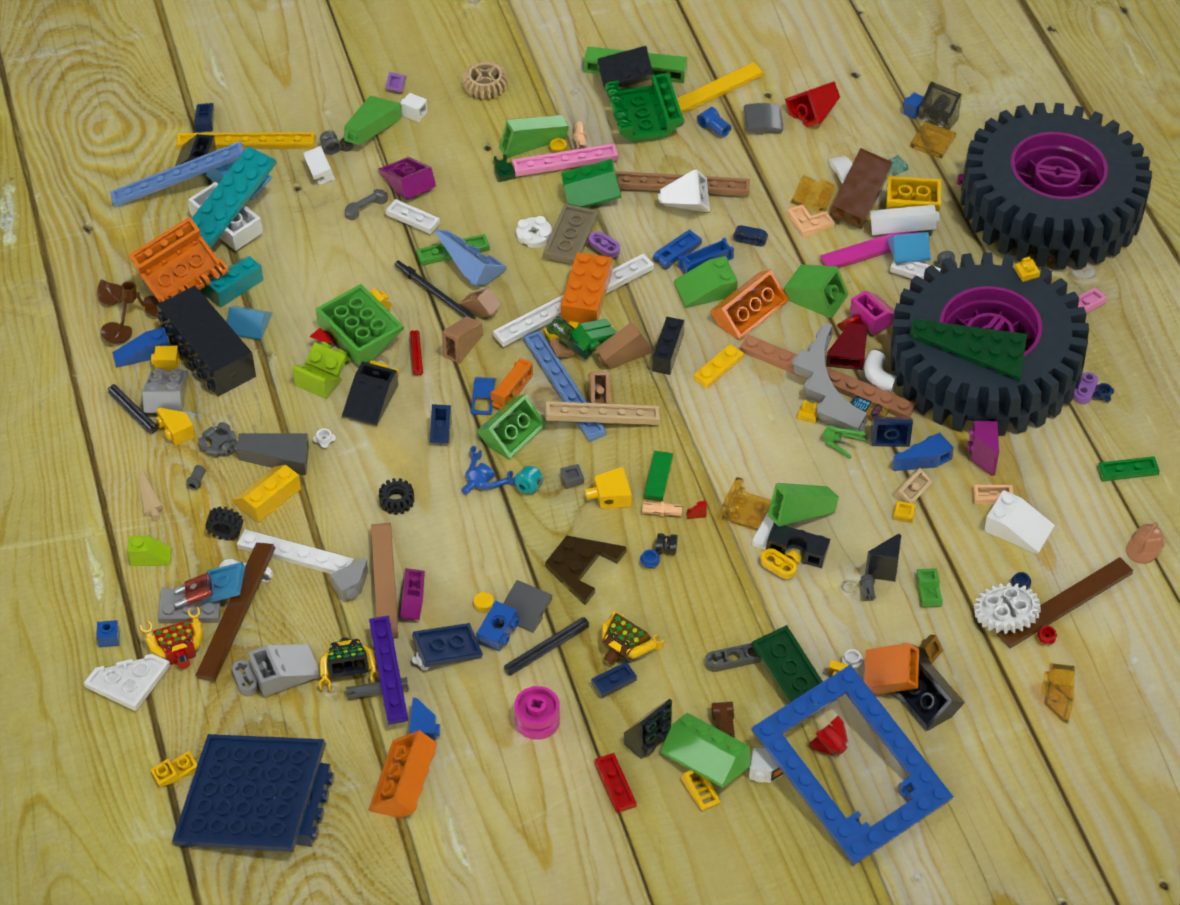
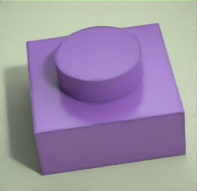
[385,72,407,92]

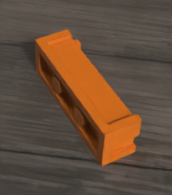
[491,358,533,409]

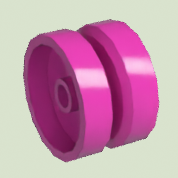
[514,686,560,740]

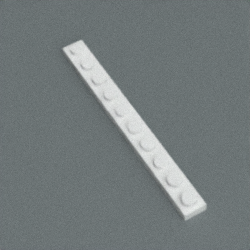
[493,253,654,347]

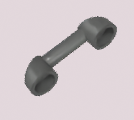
[345,189,388,220]

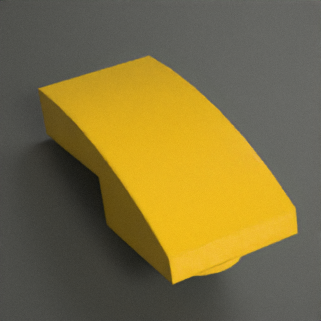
[151,751,198,787]

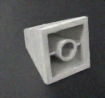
[658,169,710,212]

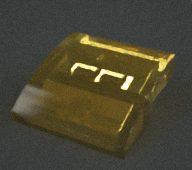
[790,175,837,211]

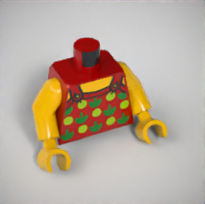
[139,607,203,669]

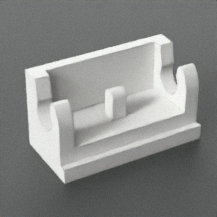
[303,146,335,185]

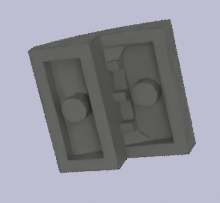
[743,103,784,135]
[503,580,552,633]

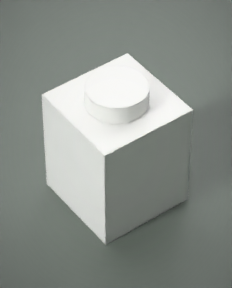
[400,93,428,122]

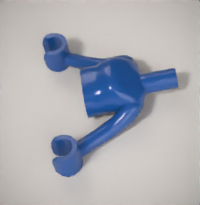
[461,446,516,495]

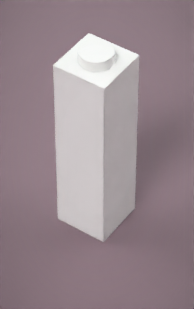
[870,205,940,235]

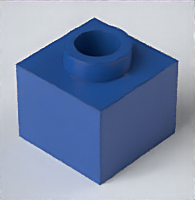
[903,92,926,119]
[97,620,120,648]

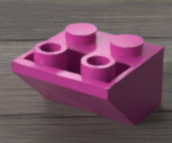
[850,291,894,335]

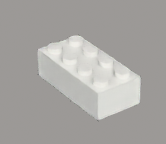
[188,182,263,251]

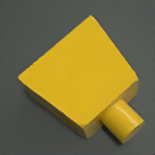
[585,467,632,509]

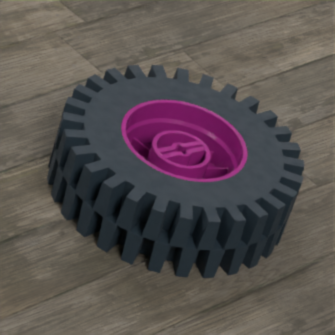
[960,103,1152,269]
[890,252,1089,436]

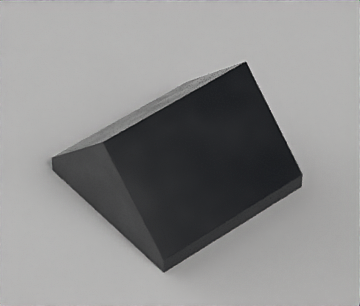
[865,533,901,582]

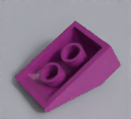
[378,157,436,199]

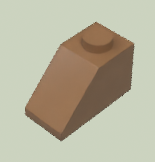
[459,287,501,318]
[588,371,610,404]

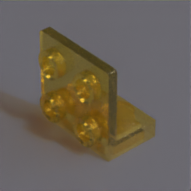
[722,477,771,531]

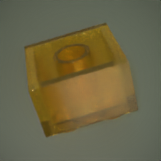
[1041,663,1075,723]

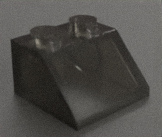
[918,81,962,131]

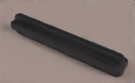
[108,384,158,434]

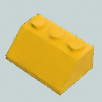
[232,465,301,523]

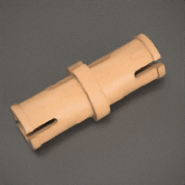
[573,122,588,149]
[643,501,683,517]

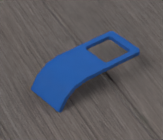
[471,377,496,415]

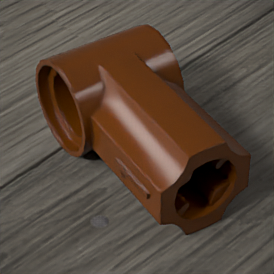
[711,701,735,738]

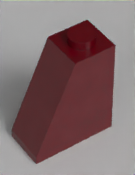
[826,323,868,370]

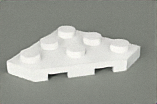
[84,654,170,711]

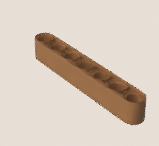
[371,523,398,637]

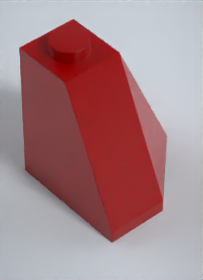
[785,81,840,127]

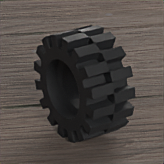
[379,478,415,515]
[205,506,243,541]

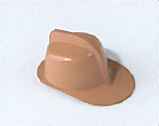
[1126,522,1166,563]

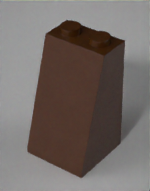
[829,148,893,229]

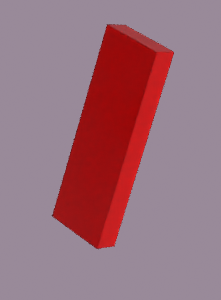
[595,753,637,813]

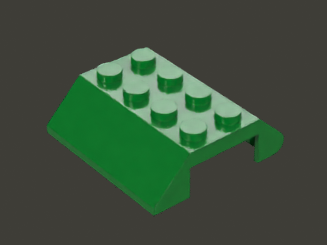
[605,73,684,142]

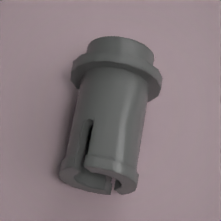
[186,465,206,490]
[859,574,876,601]

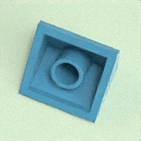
[887,232,931,263]
[227,306,272,341]

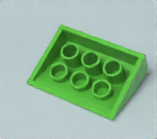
[316,284,404,366]

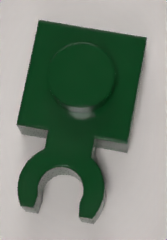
[494,154,516,182]

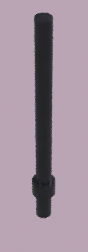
[394,260,476,319]

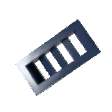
[194,103,214,132]

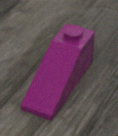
[400,568,425,620]

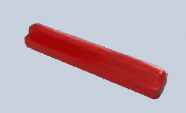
[410,330,423,376]

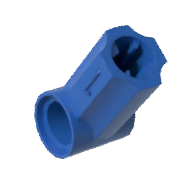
[697,107,731,138]

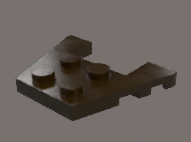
[545,535,626,605]

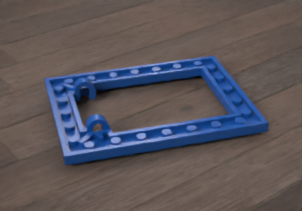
[751,664,954,866]

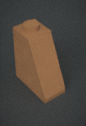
[442,316,483,364]
[596,322,653,369]

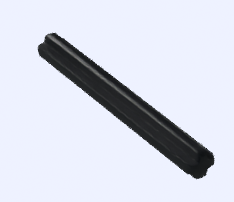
[504,617,589,676]

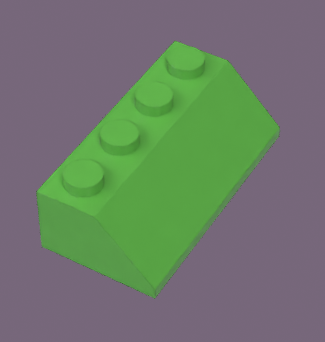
[661,713,751,788]

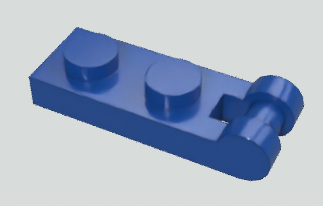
[653,229,702,269]

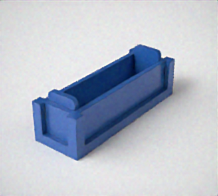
[678,238,734,274]

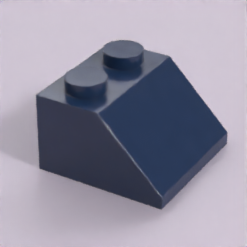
[871,416,913,447]

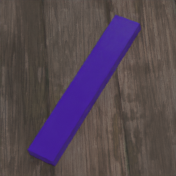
[369,616,409,725]

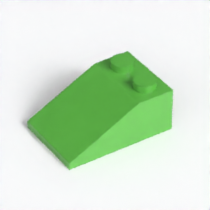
[674,256,738,308]

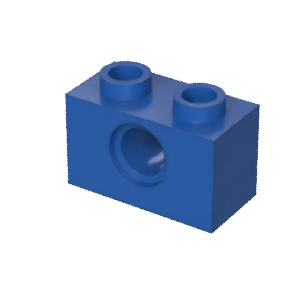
[476,600,520,651]

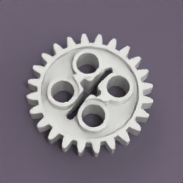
[974,583,1041,634]

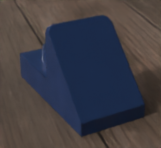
[430,404,452,444]

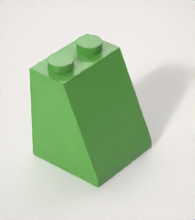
[784,264,849,318]

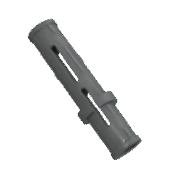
[346,677,409,700]

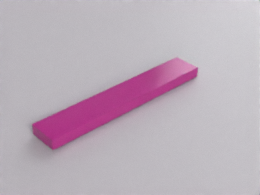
[820,231,923,268]

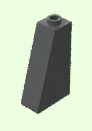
[234,433,309,475]

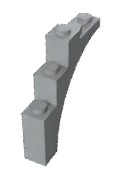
[792,322,867,436]

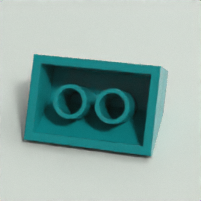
[201,256,263,308]

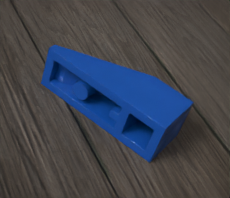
[113,327,169,368]

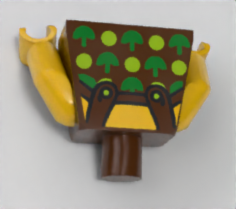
[602,610,665,665]

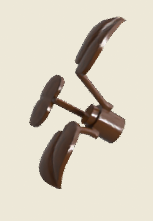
[97,279,159,344]

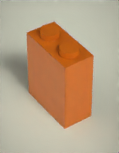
[863,643,919,695]

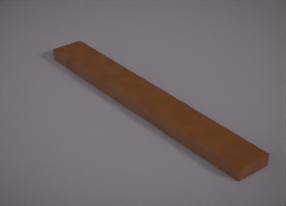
[196,542,275,681]
[997,557,1133,648]

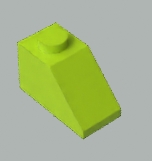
[127,536,172,566]

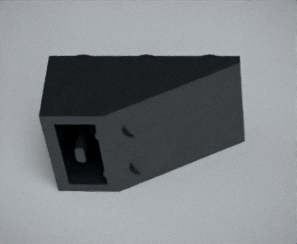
[342,361,398,426]
[624,699,672,759]

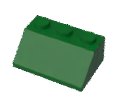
[561,159,622,208]

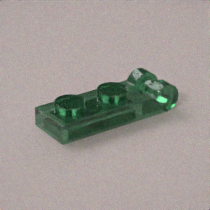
[546,316,595,360]

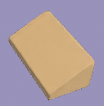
[892,468,933,503]

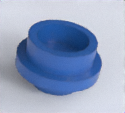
[640,549,660,568]

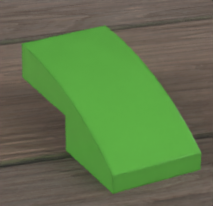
[917,568,943,607]

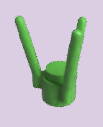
[823,425,867,458]

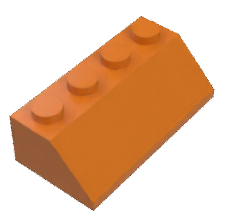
[710,269,789,340]
[368,730,437,818]

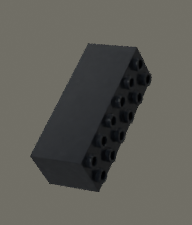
[156,286,256,397]

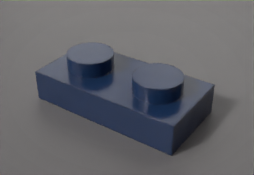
[591,662,637,698]

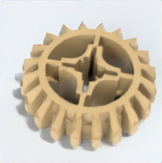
[463,61,508,100]

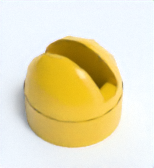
[785,550,801,565]

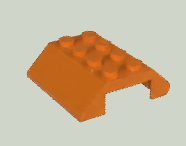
[128,217,229,303]

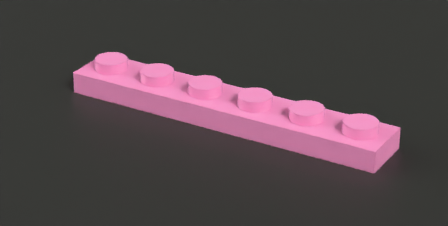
[512,143,618,177]

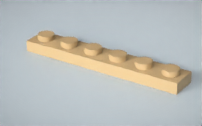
[545,401,660,425]

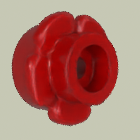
[1037,626,1057,644]

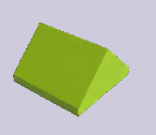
[293,365,342,399]

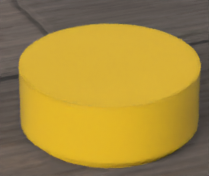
[550,138,567,153]
[474,592,494,612]

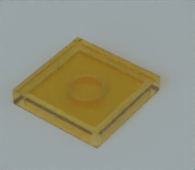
[910,122,956,159]

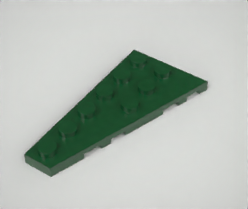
[910,319,1027,382]

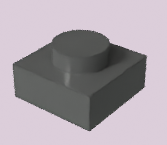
[560,464,584,487]

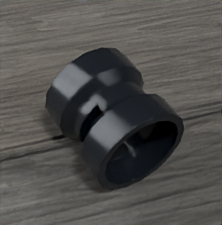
[656,533,678,554]

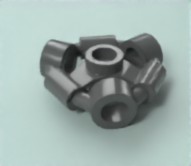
[198,422,237,456]

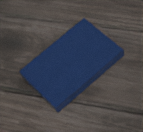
[412,623,483,667]

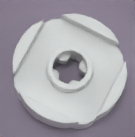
[516,216,552,248]

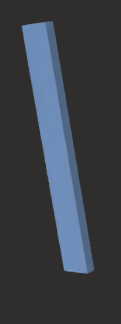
[111,141,244,207]
[523,330,606,442]

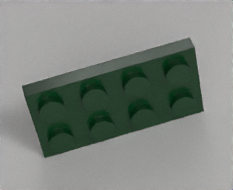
[751,625,823,704]

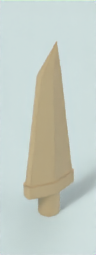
[138,469,163,521]

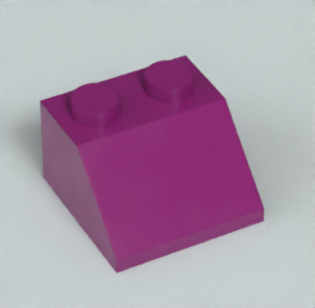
[967,421,999,476]

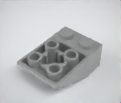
[142,368,188,413]
[248,644,321,697]

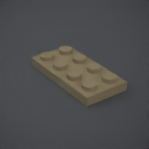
[543,204,599,264]

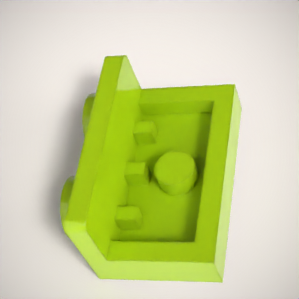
[305,342,352,377]

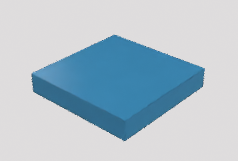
[201,562,246,604]

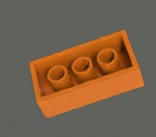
[561,252,612,323]

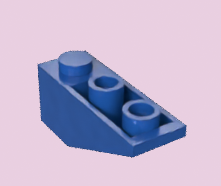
[892,432,954,471]

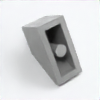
[330,557,368,603]

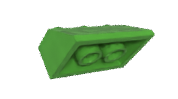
[477,394,546,459]

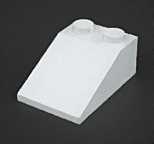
[984,490,1055,554]

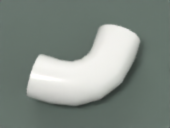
[864,350,897,393]

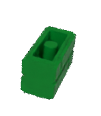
[572,319,617,351]

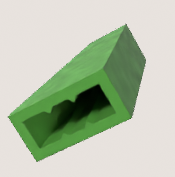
[344,96,401,145]
[499,115,569,158]
[768,483,839,526]

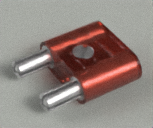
[174,572,213,608]

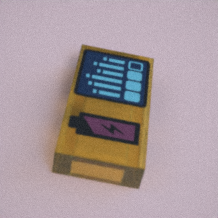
[850,394,889,422]

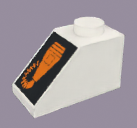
[749,747,784,783]

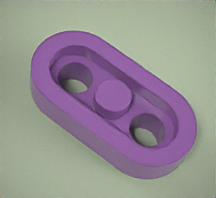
[589,231,620,258]
[1073,372,1098,405]

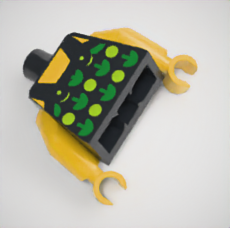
[319,637,380,692]

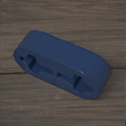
[733,225,768,247]

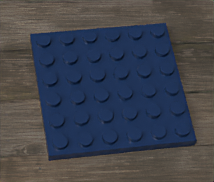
[172,734,326,852]

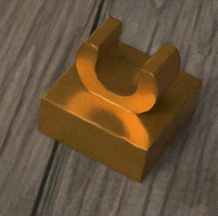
[916,634,943,664]

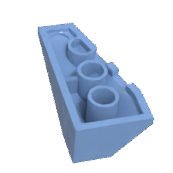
[435,229,507,286]

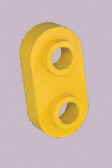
[761,549,797,579]

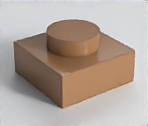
[550,338,575,357]

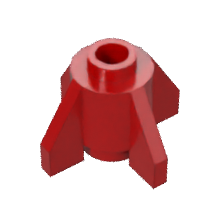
[809,716,848,756]

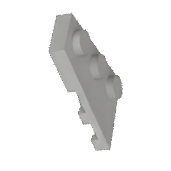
[158,587,221,624]

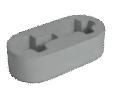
[232,660,258,696]

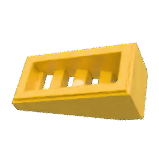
[681,770,721,811]

